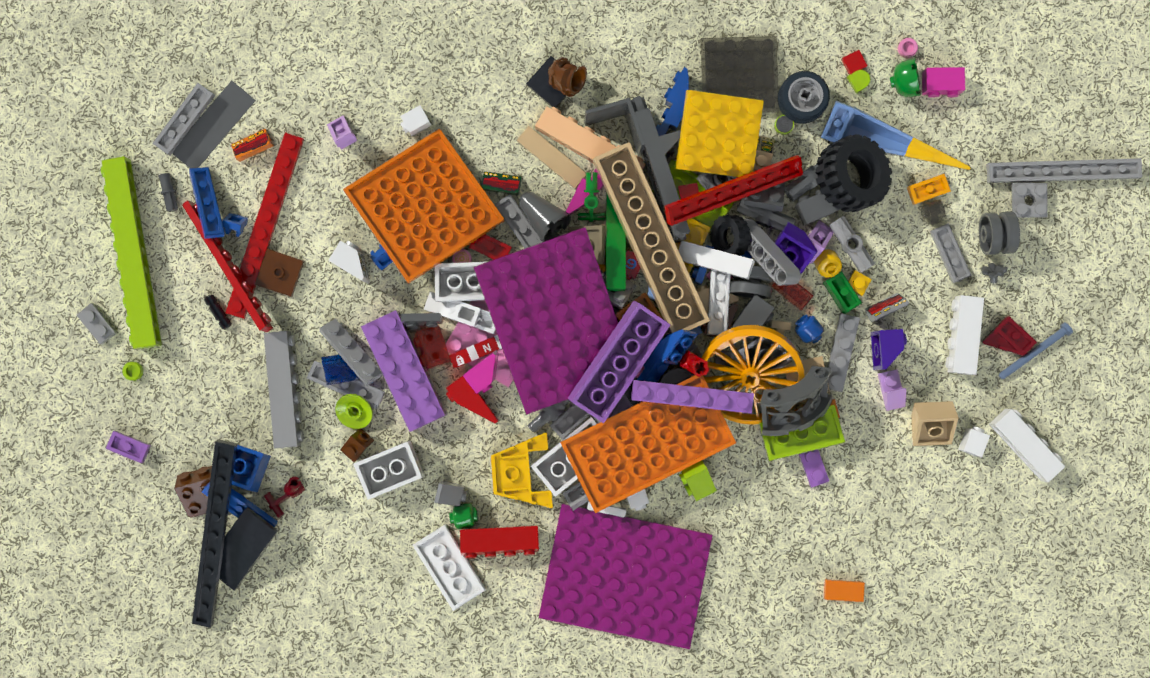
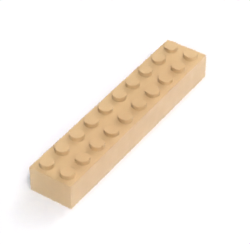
[593,142,710,334]

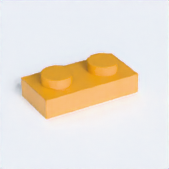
[907,174,951,205]

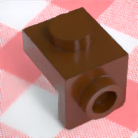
[340,429,374,462]

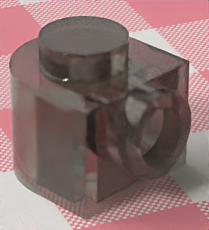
[921,199,946,225]

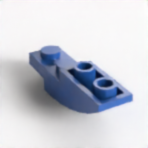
[656,67,689,136]
[637,329,697,383]

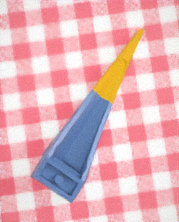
[821,101,971,170]

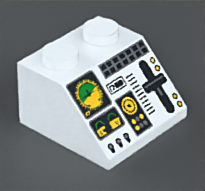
[328,240,370,284]

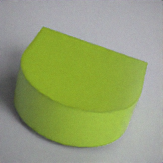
[846,70,870,93]

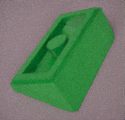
[823,271,862,314]

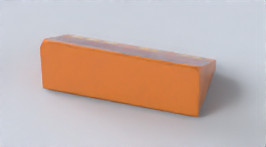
[231,129,274,162]

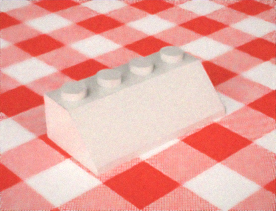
[435,262,486,302]

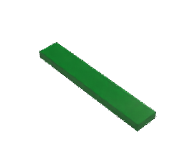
[605,192,626,291]

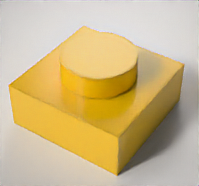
[848,270,872,296]

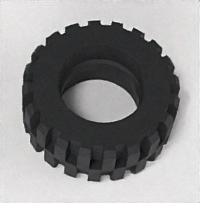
[815,134,892,213]

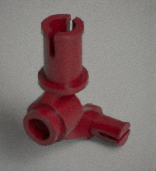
[263,477,305,518]

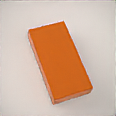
[824,579,865,602]

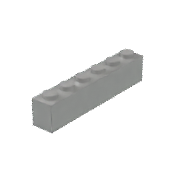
[264,331,304,449]

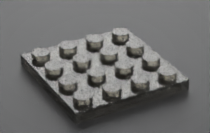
[700,36,779,113]

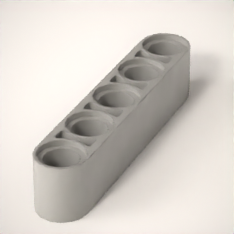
[730,219,801,286]

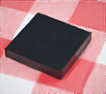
[526,56,566,108]

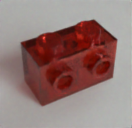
[413,325,451,370]

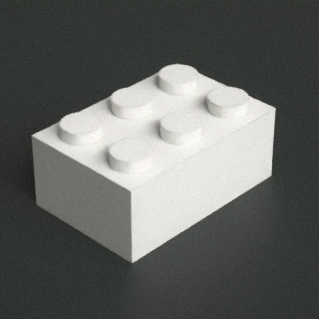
[353,441,425,500]

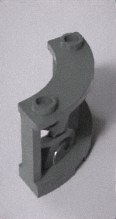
[760,366,832,436]

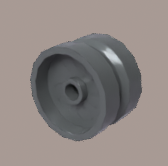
[978,211,1020,255]
[730,266,773,299]

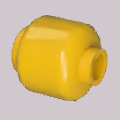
[814,249,842,278]

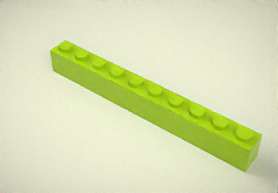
[101,156,162,349]

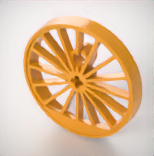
[702,325,805,424]

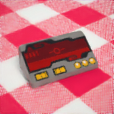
[865,293,909,322]

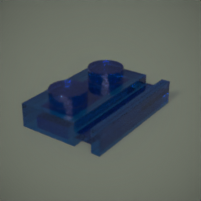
[321,354,360,385]

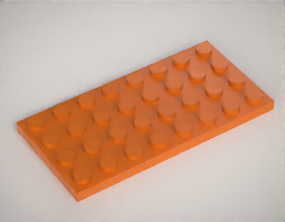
[560,375,736,513]

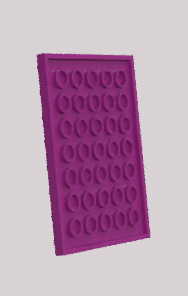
[473,227,618,415]
[538,503,713,649]

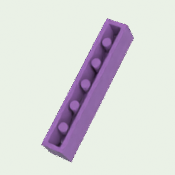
[631,380,754,413]

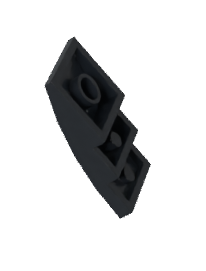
[219,507,278,591]

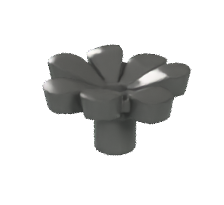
[981,263,1008,283]

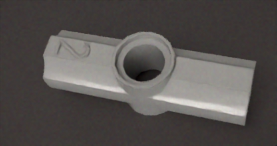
[829,216,875,273]

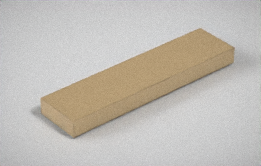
[517,126,586,189]

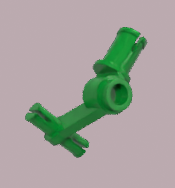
[578,172,605,222]

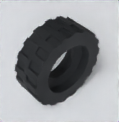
[710,215,751,256]

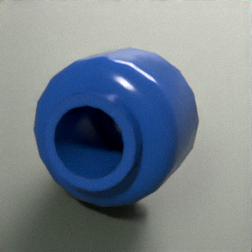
[795,315,824,344]

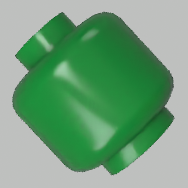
[449,503,478,530]

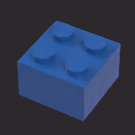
[232,445,271,492]

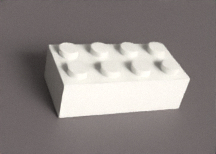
[531,417,597,497]

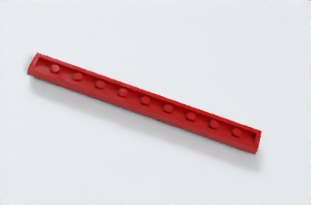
[225,133,304,319]

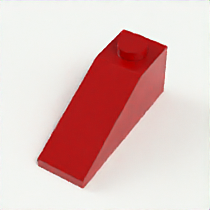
[446,376,499,424]

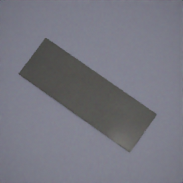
[172,80,256,169]

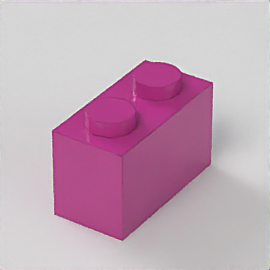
[921,67,965,98]

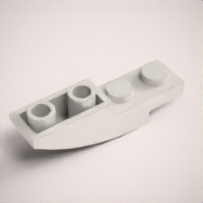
[424,292,496,334]

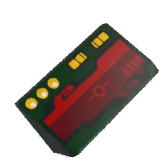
[481,171,522,195]

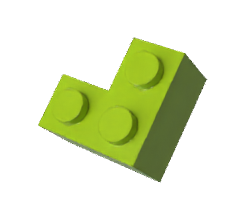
[679,461,717,502]

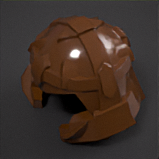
[548,57,587,97]

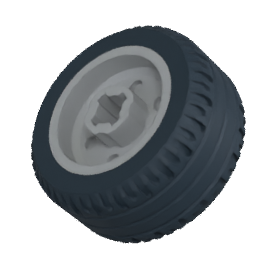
[777,71,830,124]

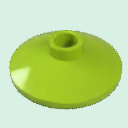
[335,394,373,429]

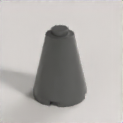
[519,192,571,242]

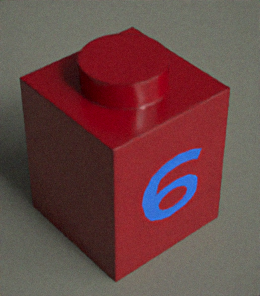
[626,250,640,280]

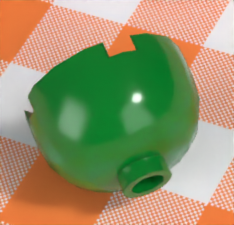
[890,58,921,97]

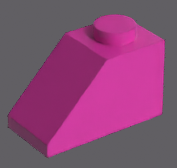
[463,350,499,394]

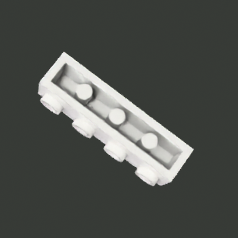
[946,295,984,375]
[989,409,1065,482]

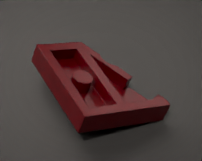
[981,315,1037,356]

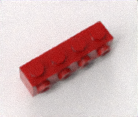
[460,526,539,559]

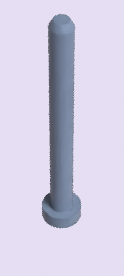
[999,322,1073,379]

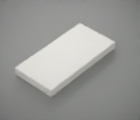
[413,524,486,611]

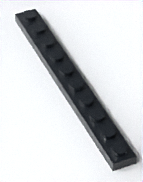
[192,439,237,628]

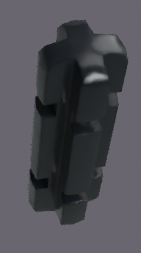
[204,294,232,330]

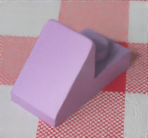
[327,116,357,150]
[877,369,906,411]

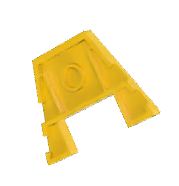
[491,433,553,508]

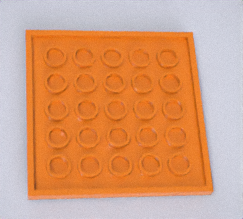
[343,128,504,284]

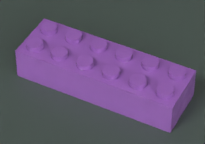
[568,301,670,423]
[361,310,447,432]

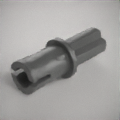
[158,173,178,212]

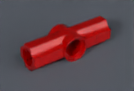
[679,350,709,377]

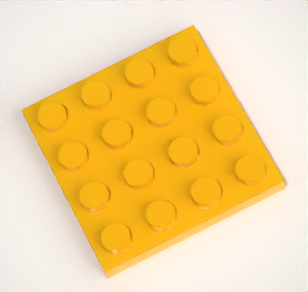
[676,90,764,177]

